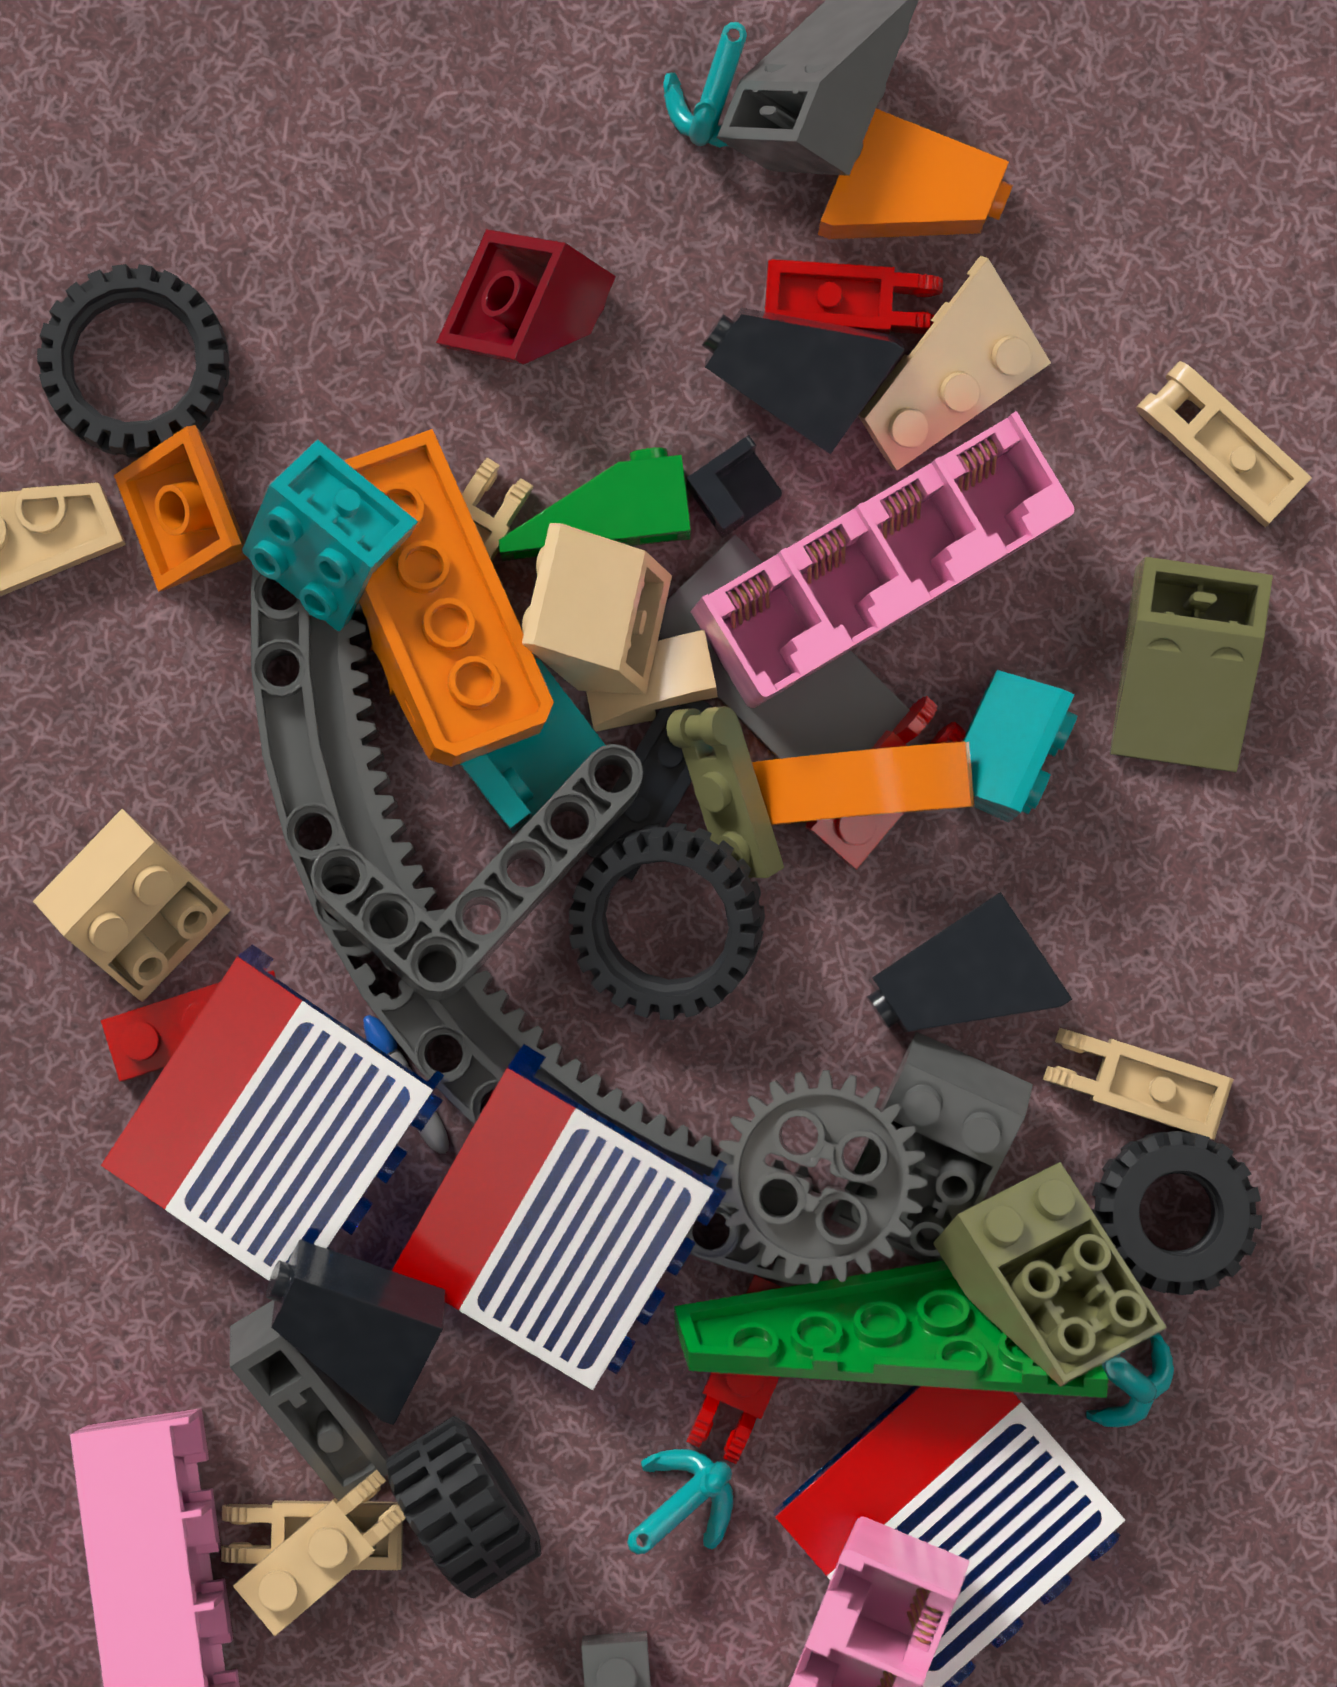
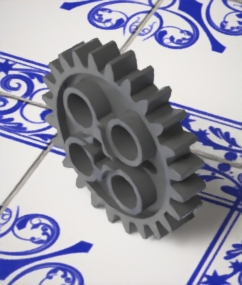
[714,1070,927,1284]

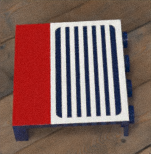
[100,944,445,1281]
[392,1044,727,1390]
[773,1385,1126,1687]

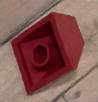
[436,229,616,365]

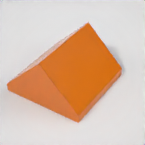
[114,425,248,592]

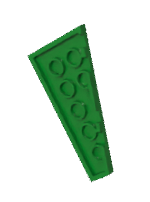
[674,1260,1108,1398]

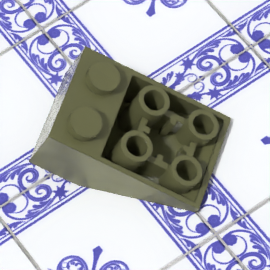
[1110,557,1273,773]
[933,1162,1167,1386]

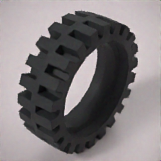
[37,264,230,458]
[568,822,765,1020]

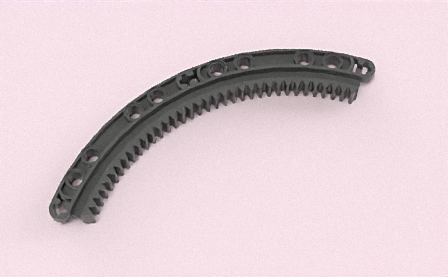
[251,477,827,1284]

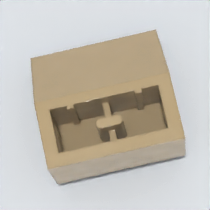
[522,523,672,694]
[33,809,230,1002]

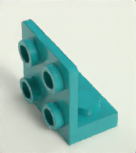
[242,439,418,631]
[460,658,606,834]

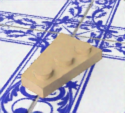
[858,256,1051,471]
[0,483,126,597]

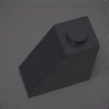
[702,307,905,454]
[867,892,1072,1033]
[266,1239,445,1425]

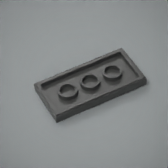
[658,534,910,759]

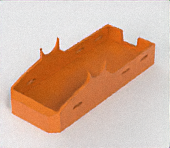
[344,429,554,767]

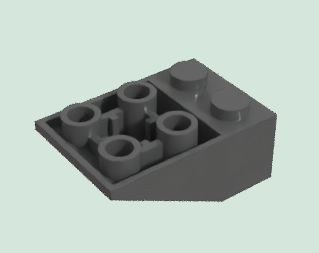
[717,0,919,176]
[831,1031,1033,1263]

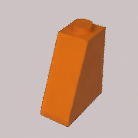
[818,109,1013,239]

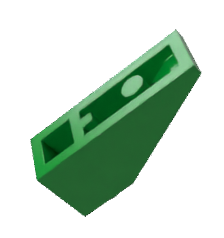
[499,447,691,561]

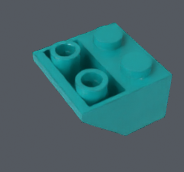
[962,670,1078,823]

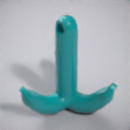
[663,22,747,148]
[1086,1333,1174,1427]
[627,1449,733,1554]

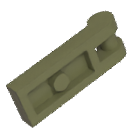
[667,706,784,878]

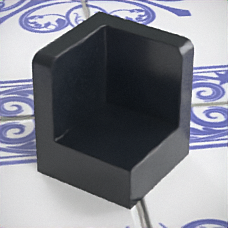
[686,435,782,539]

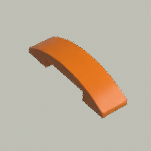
[752,742,975,826]

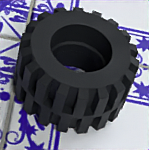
[1091,1131,1262,1295]
[386,1416,541,1599]

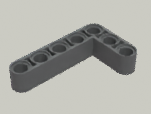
[311,744,643,1000]

